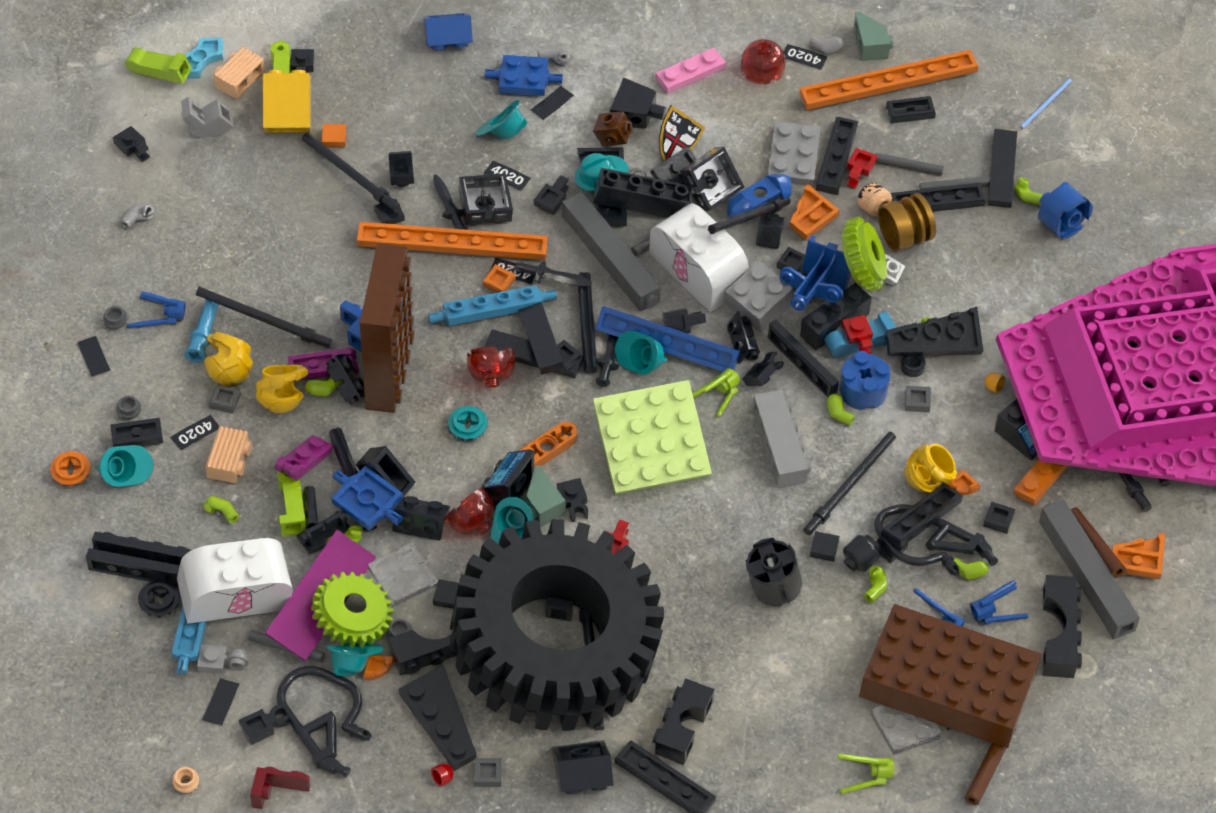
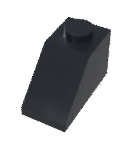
[355,446,416,497]

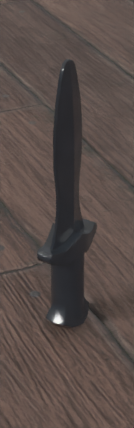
[433,175,468,230]
[515,260,592,287]
[595,334,619,387]

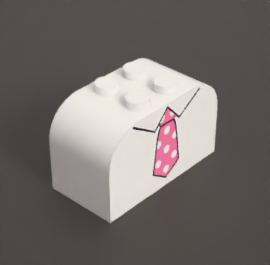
[649,203,749,313]
[177,538,293,624]

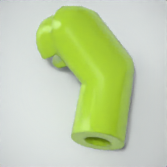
[1015,177,1043,206]
[203,496,240,524]
[954,558,989,580]

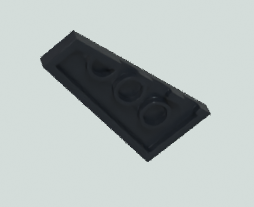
[577,147,627,226]
[885,307,983,356]
[399,664,477,771]

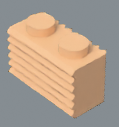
[213,46,265,99]
[205,426,252,484]

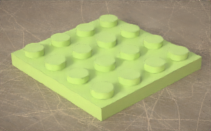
[592,380,712,495]

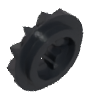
[138,580,180,618]

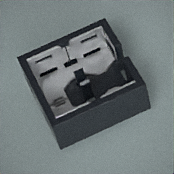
[680,147,744,211]
[458,173,513,225]

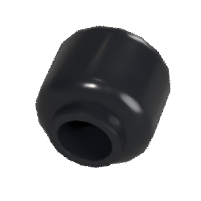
[843,534,881,572]

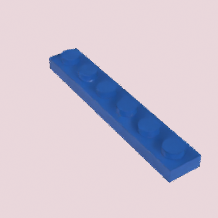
[595,306,740,372]

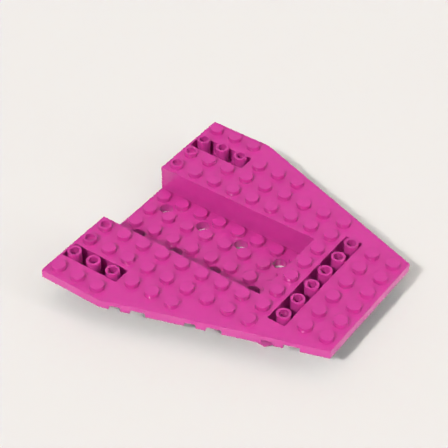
[995,244,1216,486]

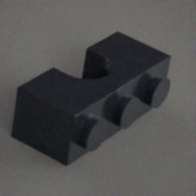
[800,282,872,351]
[652,678,715,765]

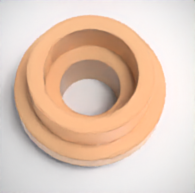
[172,767,199,793]

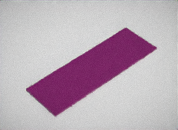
[265,530,376,661]

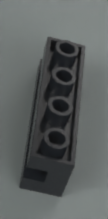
[593,168,692,218]
[86,531,192,587]

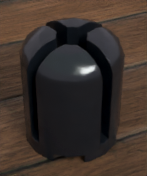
[745,537,802,607]

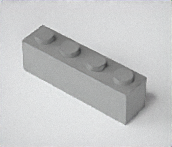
[753,389,811,488]

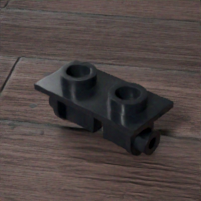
[727,311,760,364]
[326,354,365,405]
[296,511,350,554]

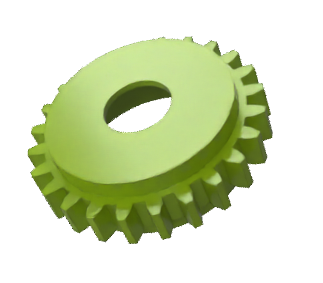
[842,216,887,292]
[311,572,393,648]

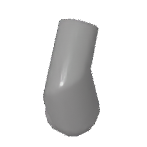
[809,36,844,54]
[538,47,570,65]
[120,204,155,229]

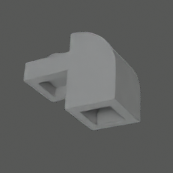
[181,97,234,138]

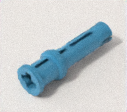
[184,299,219,363]

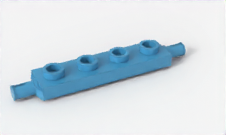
[428,285,557,326]
[172,607,207,675]

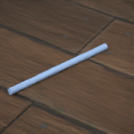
[1020,79,1072,129]

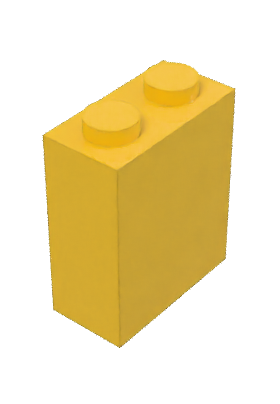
[263,70,311,133]

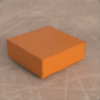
[322,124,346,147]
[482,264,516,293]

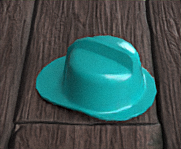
[475,100,527,139]
[574,153,629,191]
[615,331,667,375]
[95,445,154,487]
[491,497,533,544]
[326,643,384,676]

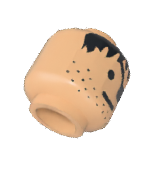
[857,182,892,217]

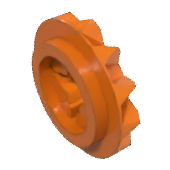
[50,451,91,488]

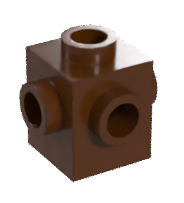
[593,111,632,146]

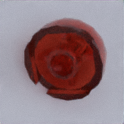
[740,39,786,85]
[466,346,516,388]
[445,488,496,536]

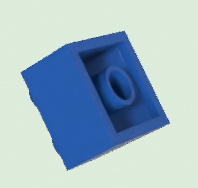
[423,13,473,50]

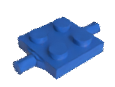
[485,55,563,96]
[331,466,403,531]

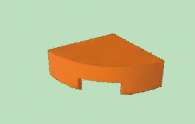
[945,469,981,495]
[363,654,394,680]

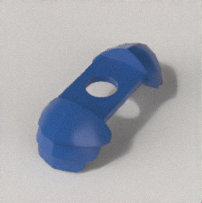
[727,174,792,224]

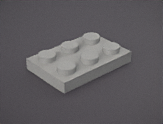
[768,121,821,186]

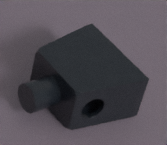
[610,78,667,129]

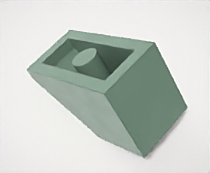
[853,12,893,61]
[527,465,566,527]

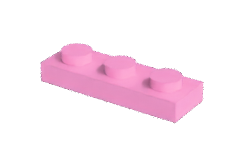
[656,48,726,94]

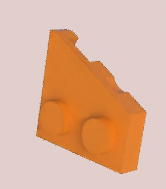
[789,184,840,241]
[1112,533,1166,580]

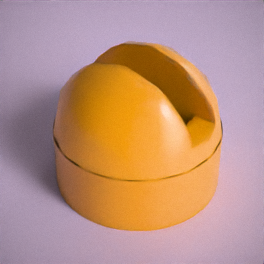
[985,373,1005,394]

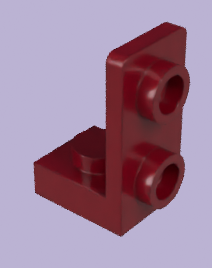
[250,767,311,809]

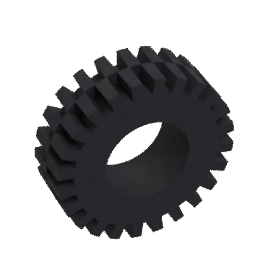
[450,519,664,731]

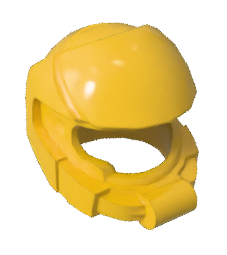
[204,332,253,386]
[256,365,308,414]
[904,443,957,493]

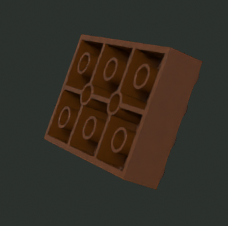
[360,243,415,413]
[859,604,1041,748]

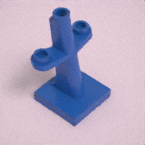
[779,235,851,311]

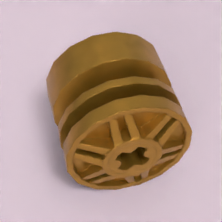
[877,193,936,252]

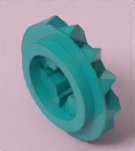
[448,406,488,442]

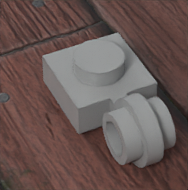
[197,644,248,674]

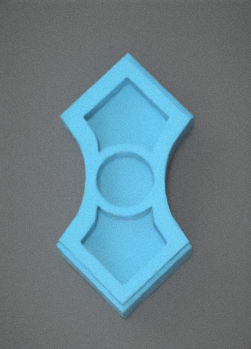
[179,38,223,79]

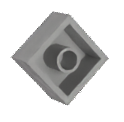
[725,260,794,333]

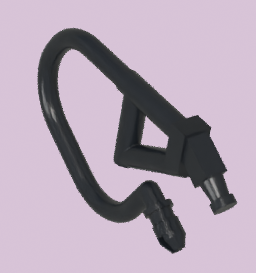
[874,504,998,576]
[276,666,372,778]

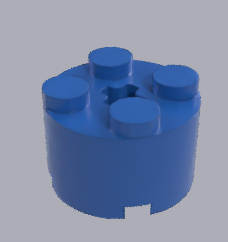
[1038,182,1093,239]
[839,351,890,410]

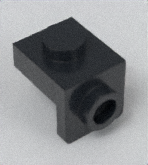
[388,151,414,187]
[756,213,785,249]

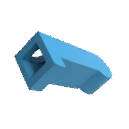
[824,311,896,358]

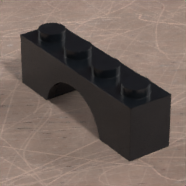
[1043,575,1082,678]
[388,630,458,676]

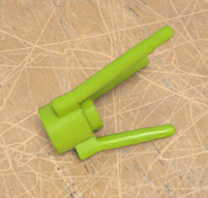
[692,368,740,417]
[837,754,894,794]

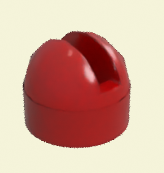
[431,763,454,787]

